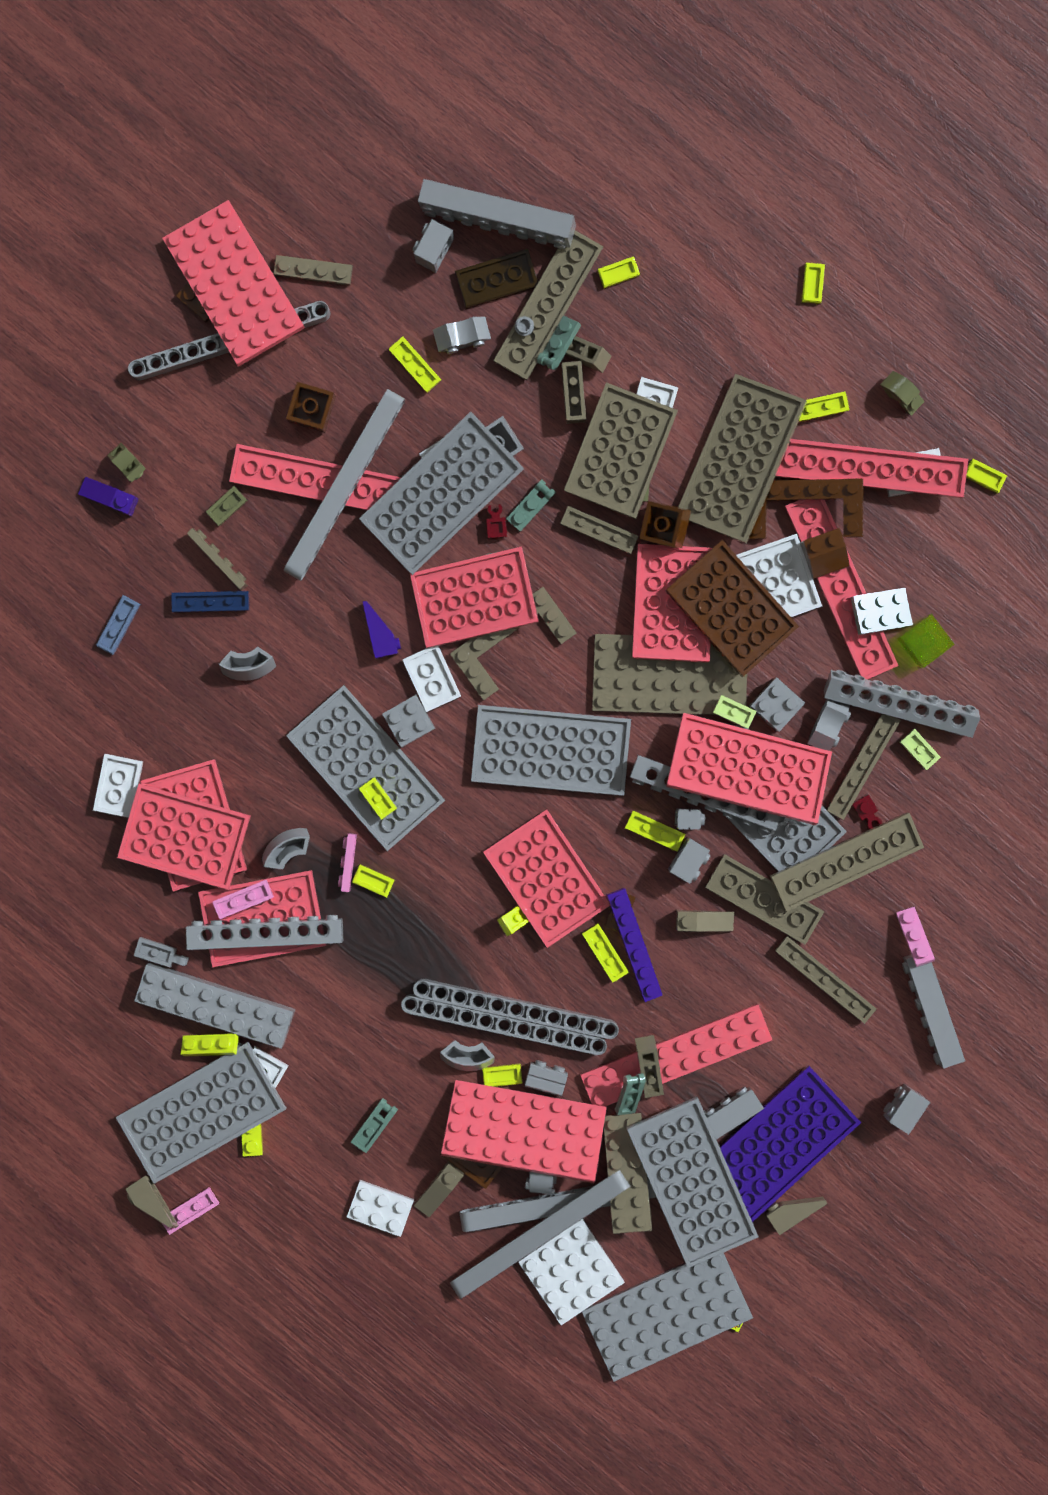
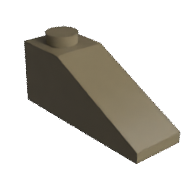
[565,336,612,373]
[676,910,734,931]
[635,1035,664,1098]
[414,1161,464,1217]
[126,1176,179,1228]
[765,1196,828,1235]

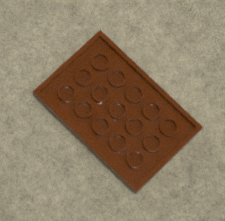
[665,540,799,677]

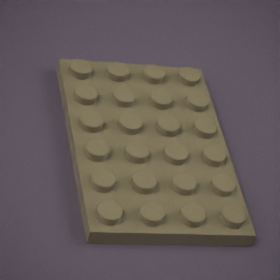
[564,382,678,519]

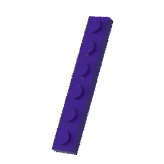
[606,888,662,1002]

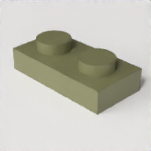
[206,486,248,527]

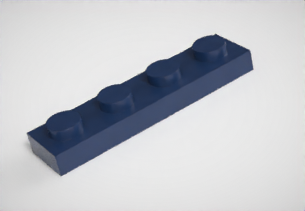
[171,591,250,612]

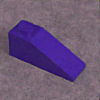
[78,477,139,516]
[363,601,401,659]

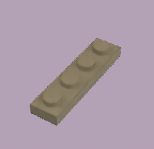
[274,255,353,285]
[560,506,638,554]
[187,528,248,590]

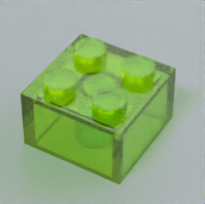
[897,614,955,669]

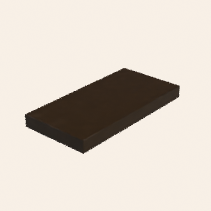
[455,249,538,309]

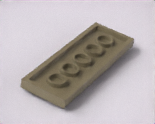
[705,854,824,945]
[604,1113,652,1234]

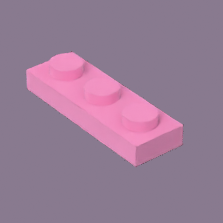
[338,833,357,892]
[213,879,274,919]
[896,907,935,967]
[162,1187,219,1235]

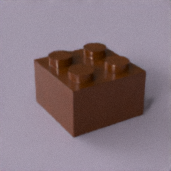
[286,382,336,433]
[639,501,691,548]

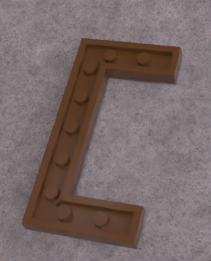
[749,478,863,539]

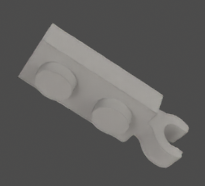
[134,937,189,967]

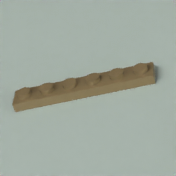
[826,713,901,820]
[774,936,876,1024]

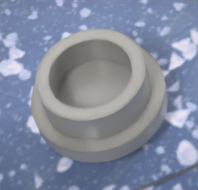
[515,316,534,336]

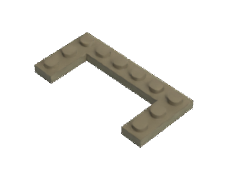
[450,587,577,700]

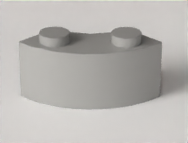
[433,317,491,354]
[219,647,276,681]
[807,699,851,751]
[262,828,310,869]
[440,1040,495,1071]

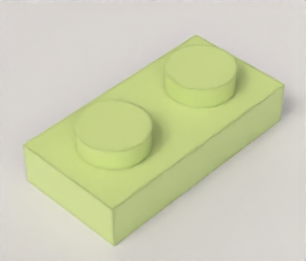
[713,695,756,729]
[900,729,941,770]

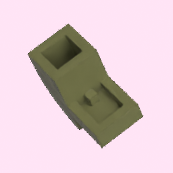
[880,371,924,416]
[107,443,146,482]

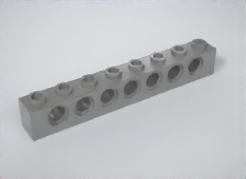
[824,670,980,738]
[630,755,781,833]
[186,915,343,950]

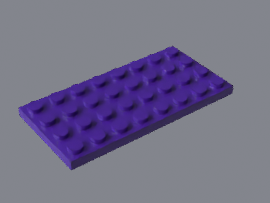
[719,1065,861,1222]

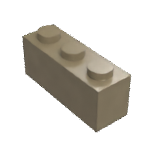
[562,361,586,424]

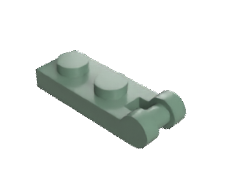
[537,316,581,370]
[506,480,556,532]
[615,1073,645,1115]
[351,1098,398,1153]

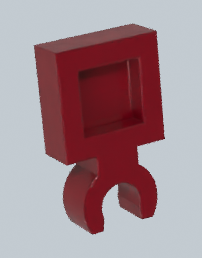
[486,504,507,539]
[852,794,882,829]

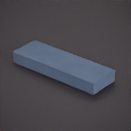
[96,595,141,655]

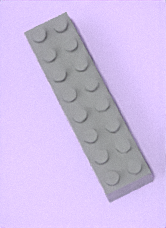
[418,179,576,249]
[135,962,296,1049]

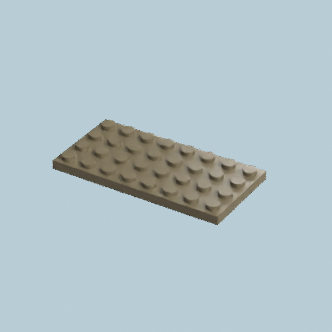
[679,374,807,544]
[592,634,747,715]

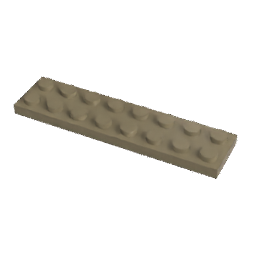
[494,231,603,381]
[770,812,924,912]

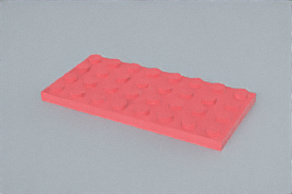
[162,200,305,367]
[666,713,832,825]
[441,1080,607,1183]

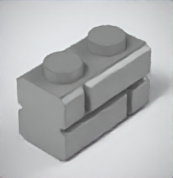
[675,808,705,830]
[525,1060,568,1096]

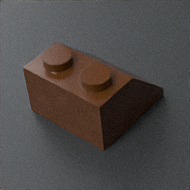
[800,528,850,579]

